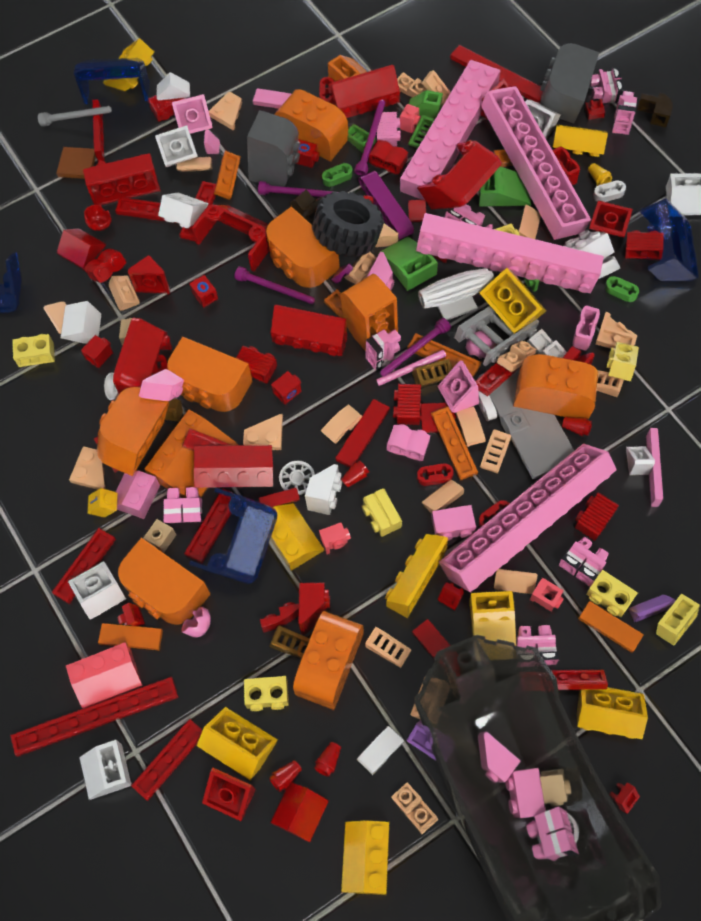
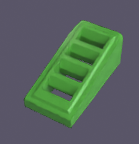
[408,115,435,148]
[348,124,377,153]

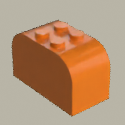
[274,89,349,162]
[266,206,340,288]
[340,274,398,352]
[167,337,253,412]
[513,354,598,419]
[97,387,169,476]
[118,538,210,625]
[293,611,364,710]

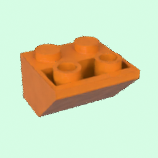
[328,55,367,82]

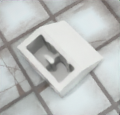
[666,174,701,215]
[564,230,614,259]
[305,464,342,515]
[80,740,132,800]

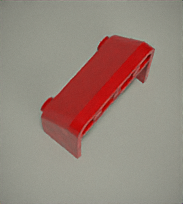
[417,140,502,209]
[192,205,269,271]
[113,317,172,394]

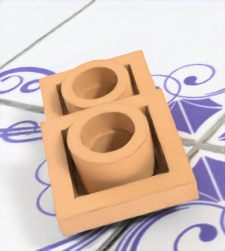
[397,72,427,97]
[497,341,537,372]
[321,404,363,443]
[456,406,486,446]
[391,783,438,834]

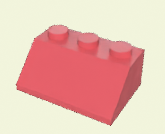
[66,642,143,709]

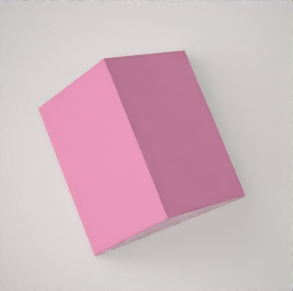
[172,94,213,134]
[437,360,479,413]

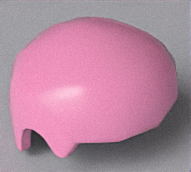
[466,331,496,359]
[182,607,211,638]

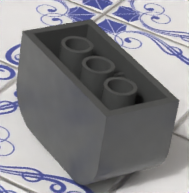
[540,44,599,124]
[247,110,301,187]

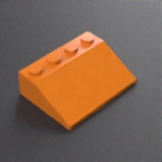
[145,410,238,498]

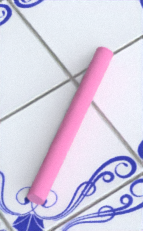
[376,350,446,386]

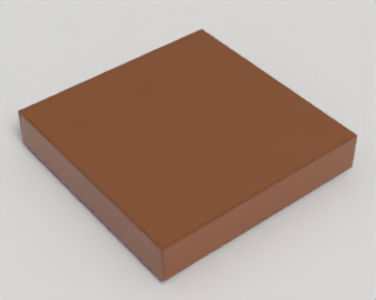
[57,147,96,179]

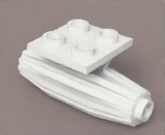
[418,268,494,320]

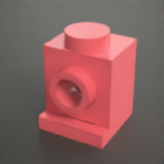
[400,104,421,134]
[319,523,351,554]
[530,578,564,612]

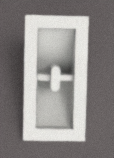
[157,72,190,100]
[626,446,655,475]

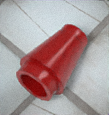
[562,417,592,436]
[341,460,369,488]
[314,742,341,777]
[269,760,302,792]

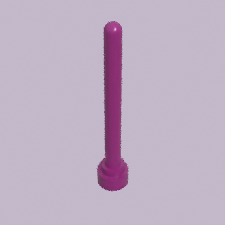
[354,100,385,176]
[258,181,339,197]
[234,266,315,304]
[380,318,451,376]

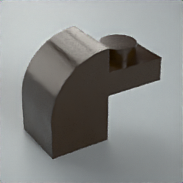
[637,93,673,127]
[289,189,323,222]

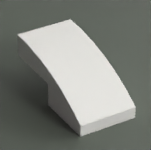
[527,329,567,358]
[357,726,404,775]

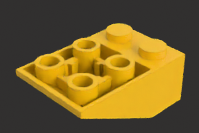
[469,591,517,660]

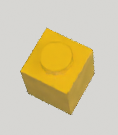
[88,488,118,518]

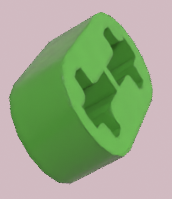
[322,163,353,187]
[605,276,639,302]

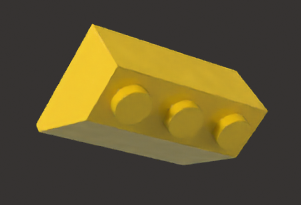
[103,38,154,91]
[553,125,608,157]
[479,268,546,334]
[258,503,324,571]
[577,687,648,739]
[197,707,278,780]
[341,821,389,895]

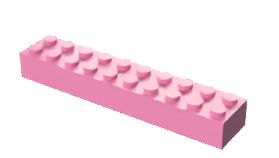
[400,60,500,200]
[481,86,592,240]
[416,213,604,294]
[439,444,617,592]

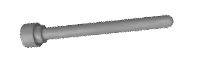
[38,106,112,126]

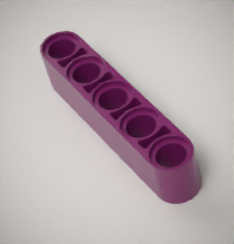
[359,170,414,240]

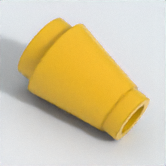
[588,163,612,185]

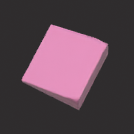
[204,130,220,154]

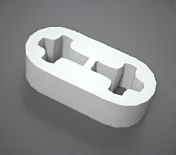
[593,181,626,202]
[478,391,497,421]

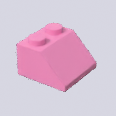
[116,471,160,519]

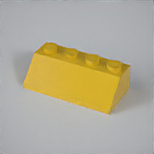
[385,534,448,618]

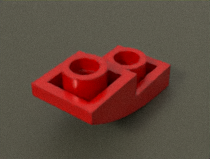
[260,602,299,632]

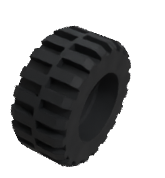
[312,191,384,257]

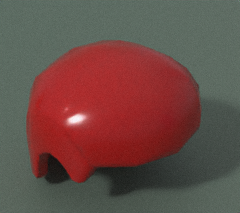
[84,204,112,231]

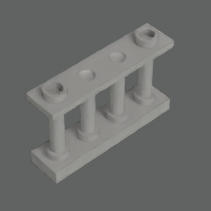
[454,306,539,366]

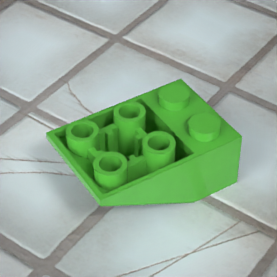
[478,166,531,206]
[379,237,438,291]

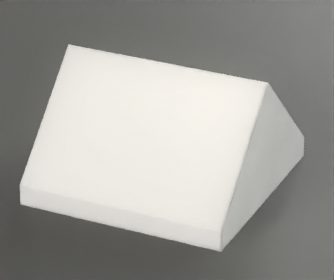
[61,301,101,344]

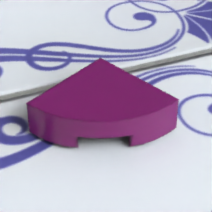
[331,264,353,284]

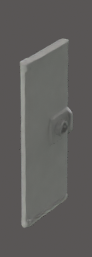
[478,369,574,479]

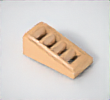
[597,370,624,397]
[480,430,511,474]
[365,627,411,668]

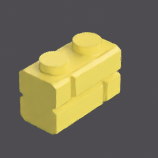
[362,488,402,537]

